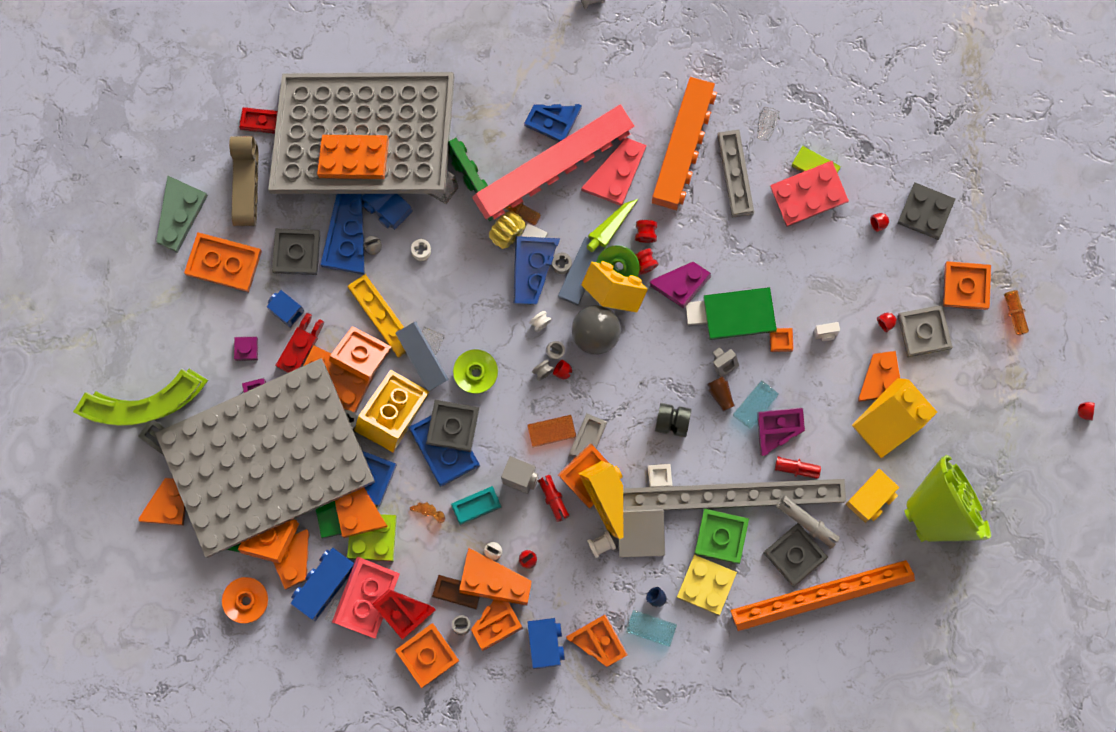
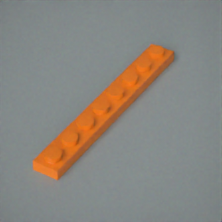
[730,560,915,631]

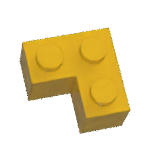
[581,261,648,313]

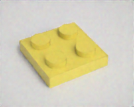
[677,555,737,615]

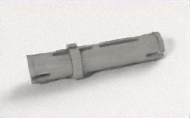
[776,496,840,549]

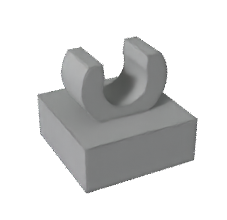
[712,347,739,377]

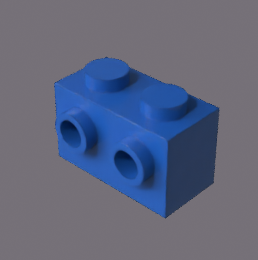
[527,618,565,669]

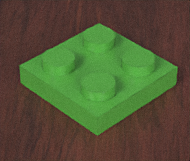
[695,509,749,564]

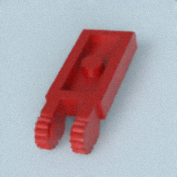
[275,313,324,373]

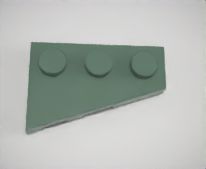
[156,176,208,253]

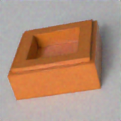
[769,328,793,352]

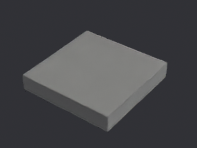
[898,305,953,358]
[618,509,665,557]

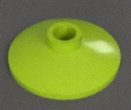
[453,349,498,394]

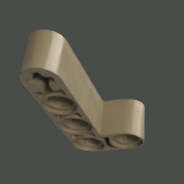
[229,136,259,226]

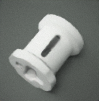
[587,530,616,559]

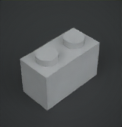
[501,456,539,494]

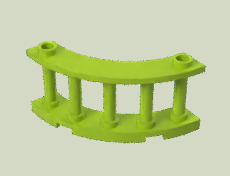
[73,368,208,425]

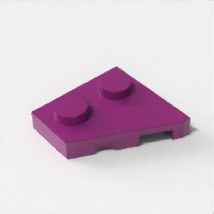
[649,262,711,309]
[757,408,805,456]

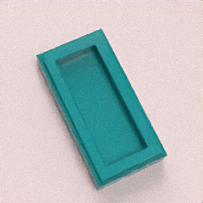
[451,486,502,525]

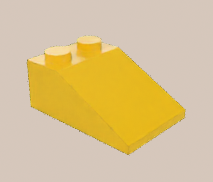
[354,370,430,452]
[851,378,937,458]
[578,461,624,540]

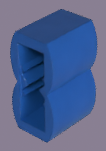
[361,194,413,230]

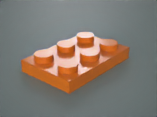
[317,135,389,179]
[184,232,262,292]
[303,345,375,413]

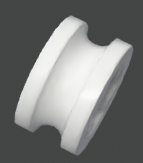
[411,239,431,261]
[529,311,552,332]

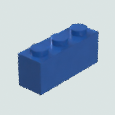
[291,547,354,621]

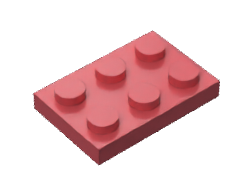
[770,161,849,227]
[332,557,400,639]

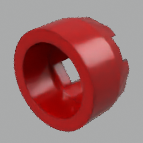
[870,213,889,232]
[877,312,897,332]
[553,360,573,380]
[1077,402,1095,421]
[519,550,537,569]

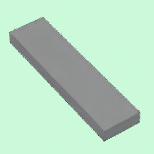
[717,129,754,218]

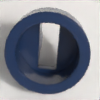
[646,587,667,607]

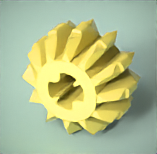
[489,211,526,249]

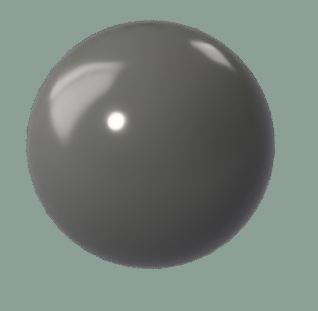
[572,305,621,355]

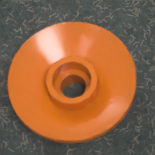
[222,577,268,623]

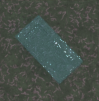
[733,380,779,429]
[626,610,677,647]

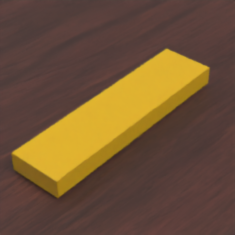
[347,274,406,358]

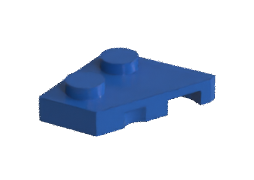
[524,104,582,142]

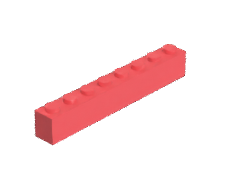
[472,104,635,220]

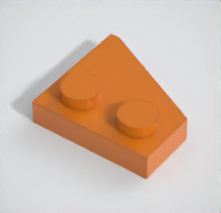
[858,351,900,402]
[138,478,186,526]
[273,529,310,590]
[471,600,523,651]
[566,615,628,667]

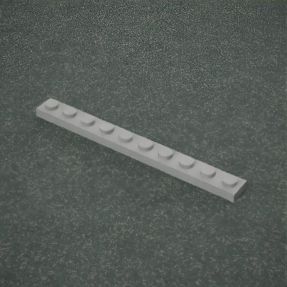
[623,479,846,511]

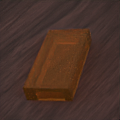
[527,415,576,447]

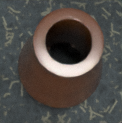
[707,376,735,411]

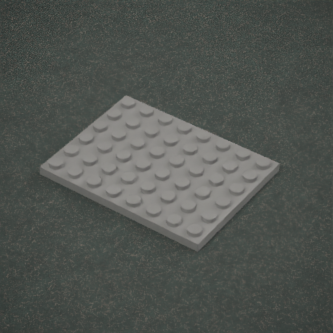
[268,72,455,194]
[155,358,375,558]

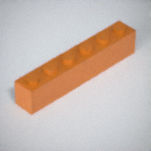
[652,77,717,211]

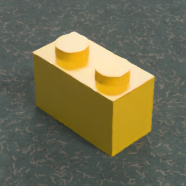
[845,469,899,523]

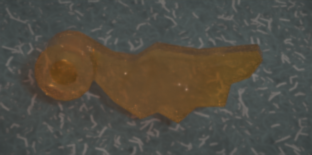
[410,502,446,523]

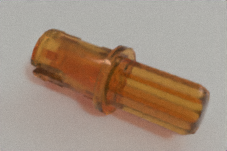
[504,202,541,225]
[1004,290,1029,335]

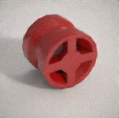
[635,220,657,243]
[635,248,659,275]

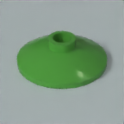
[596,245,640,277]

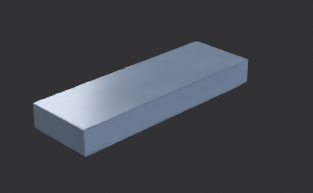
[558,237,605,306]
[395,321,449,391]

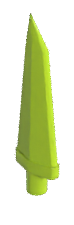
[587,199,638,252]

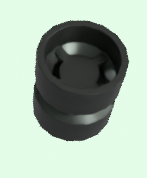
[655,403,691,437]

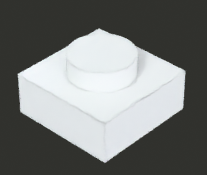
[814,322,840,341]

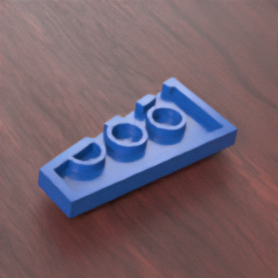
[321,194,365,275]

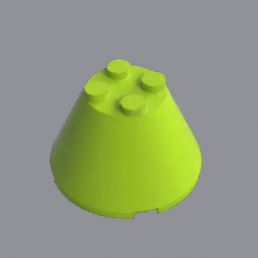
[904,455,991,542]

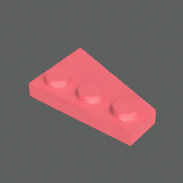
[581,138,646,206]

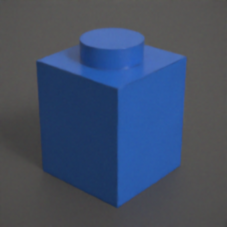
[266,290,304,328]

